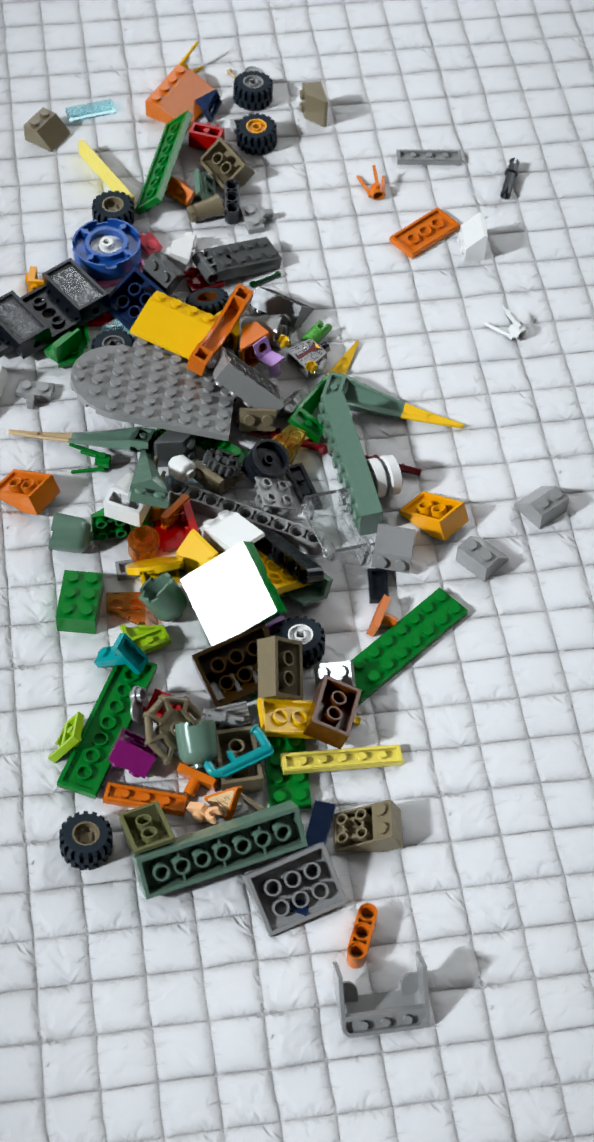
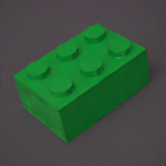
[55,570,104,634]

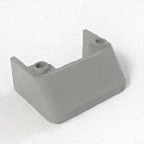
[333,951,430,1038]

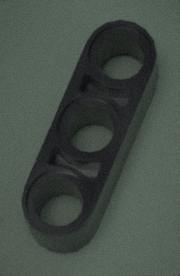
[224,179,240,225]

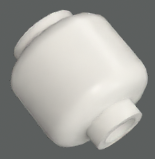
[168,455,196,482]

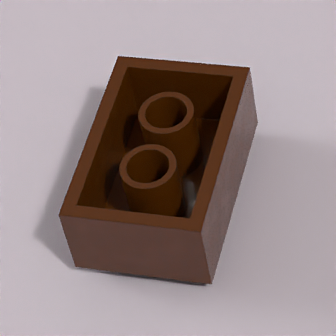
[303,675,362,749]

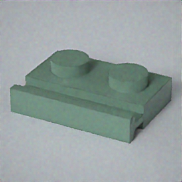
[194,168,217,200]

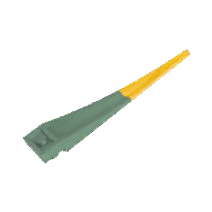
[320,371,464,428]

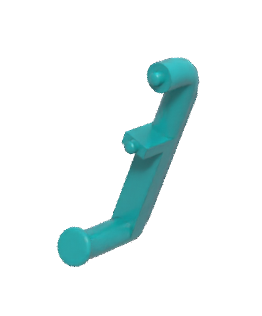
[203,724,274,778]

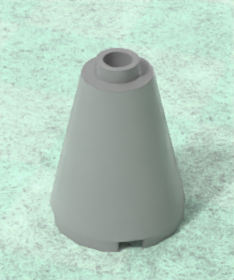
[241,314,291,349]

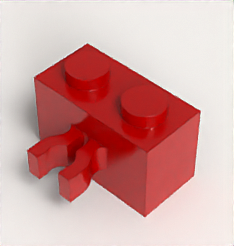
[189,122,224,151]

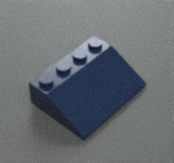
[107,266,168,337]

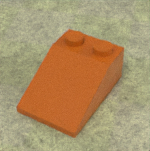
[0,469,61,515]

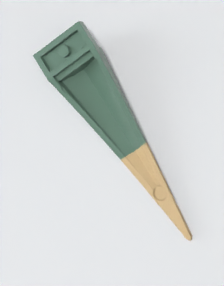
[8,427,156,452]

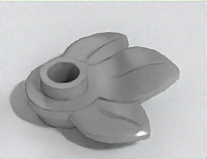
[130,686,149,725]

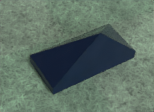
[195,89,222,122]

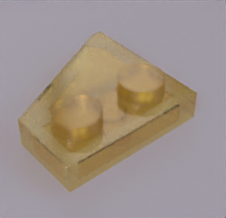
[272,425,307,466]

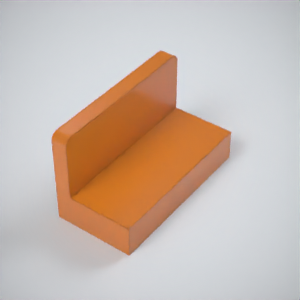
[165,176,201,207]

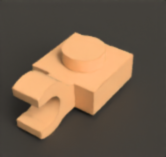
[186,802,223,824]

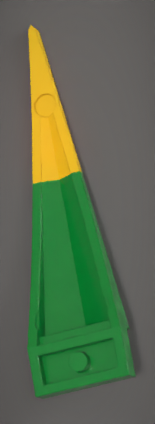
[287,340,359,443]

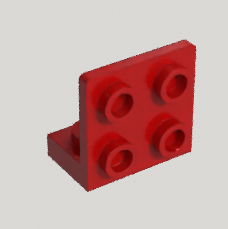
[154,502,199,552]

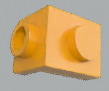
[25,266,44,293]

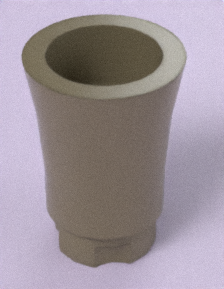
[187,193,225,223]

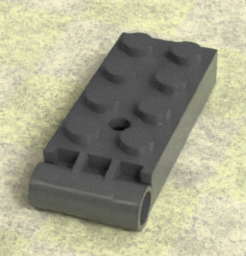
[192,237,282,284]

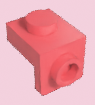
[139,232,163,258]

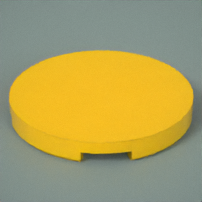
[126,556,184,575]

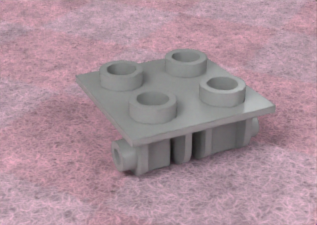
[255,476,296,513]

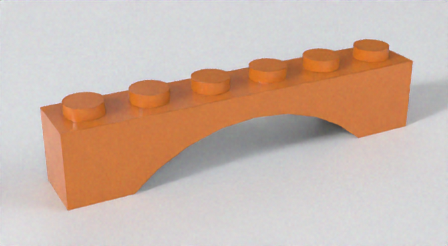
[186,283,254,377]

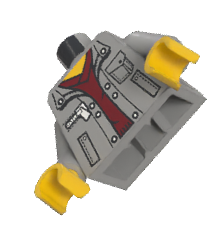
[277,334,330,380]

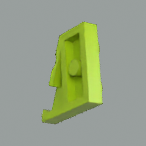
[120,624,172,654]
[48,711,85,763]

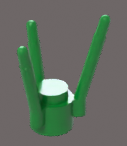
[69,443,111,474]

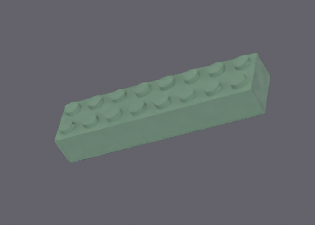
[318,391,383,536]
[131,800,308,900]

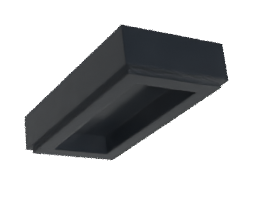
[367,568,389,603]

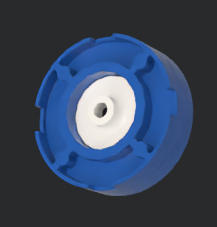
[72,218,142,281]

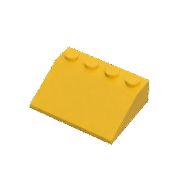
[129,291,218,360]

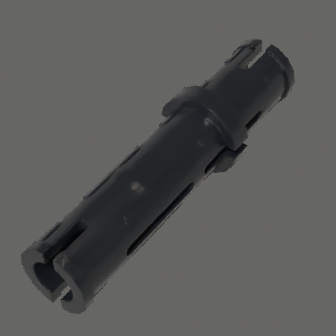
[500,158,520,199]

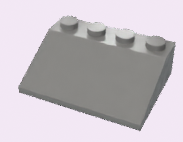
[213,347,285,414]
[242,842,348,937]

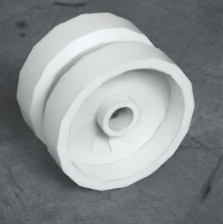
[366,454,402,498]

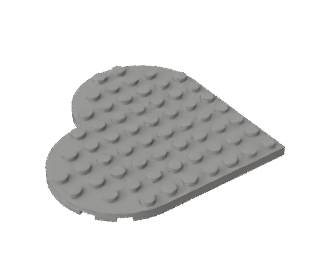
[70,337,237,441]

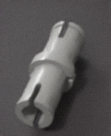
[201,708,244,728]

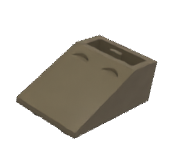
[334,799,403,852]

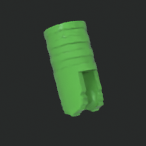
[301,320,332,344]

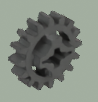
[202,448,243,478]

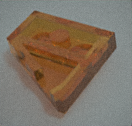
[106,592,146,625]

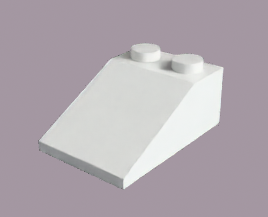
[198,510,265,552]

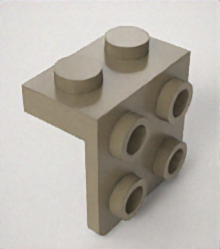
[234,408,277,433]
[193,460,243,496]

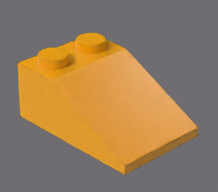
[399,491,469,541]

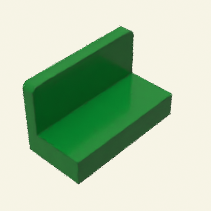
[44,328,82,363]

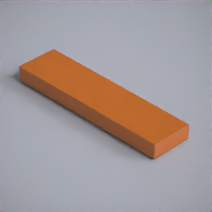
[103,782,189,817]

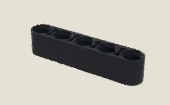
[254,529,324,584]

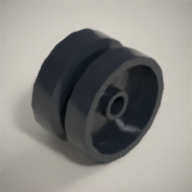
[243,439,290,484]

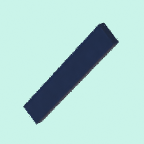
[286,800,336,916]

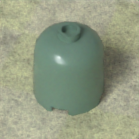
[48,512,94,553]
[138,572,187,622]
[175,720,218,769]

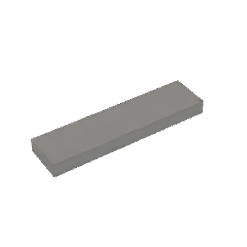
[396,149,462,165]

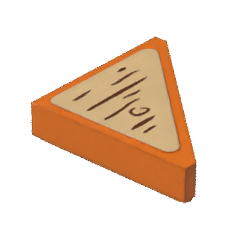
[204,786,243,821]

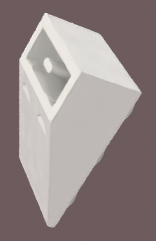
[103,472,151,527]

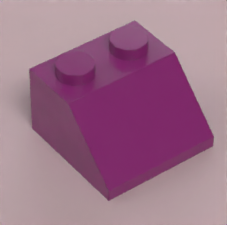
[108,727,157,779]

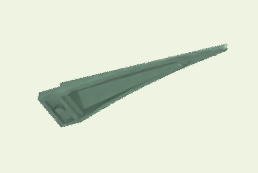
[128,449,169,509]

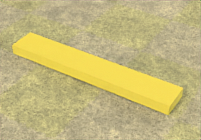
[78,140,135,209]
[280,744,404,775]

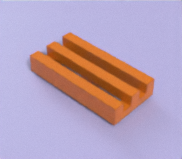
[160,493,190,531]

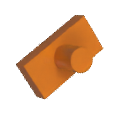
[366,594,398,637]
[176,763,219,797]

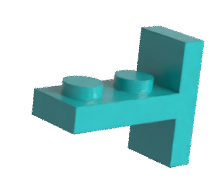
[94,633,149,674]

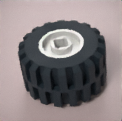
[276,616,325,669]

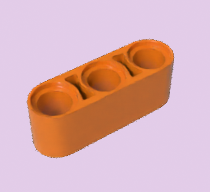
[346,903,378,969]

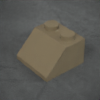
[299,81,328,127]
[24,107,70,152]

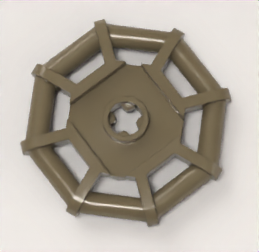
[142,694,203,767]

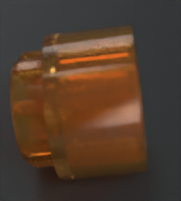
[127,525,161,562]

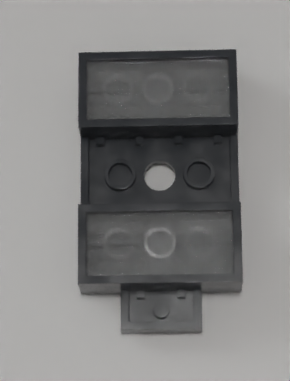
[0,258,112,359]

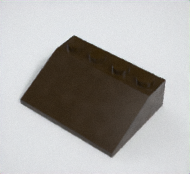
[192,623,271,707]

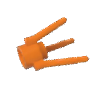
[356,165,386,200]

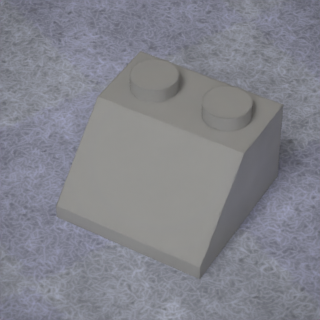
[514,486,569,529]
[371,523,416,574]
[455,536,509,582]

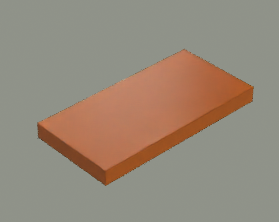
[389,207,460,259]

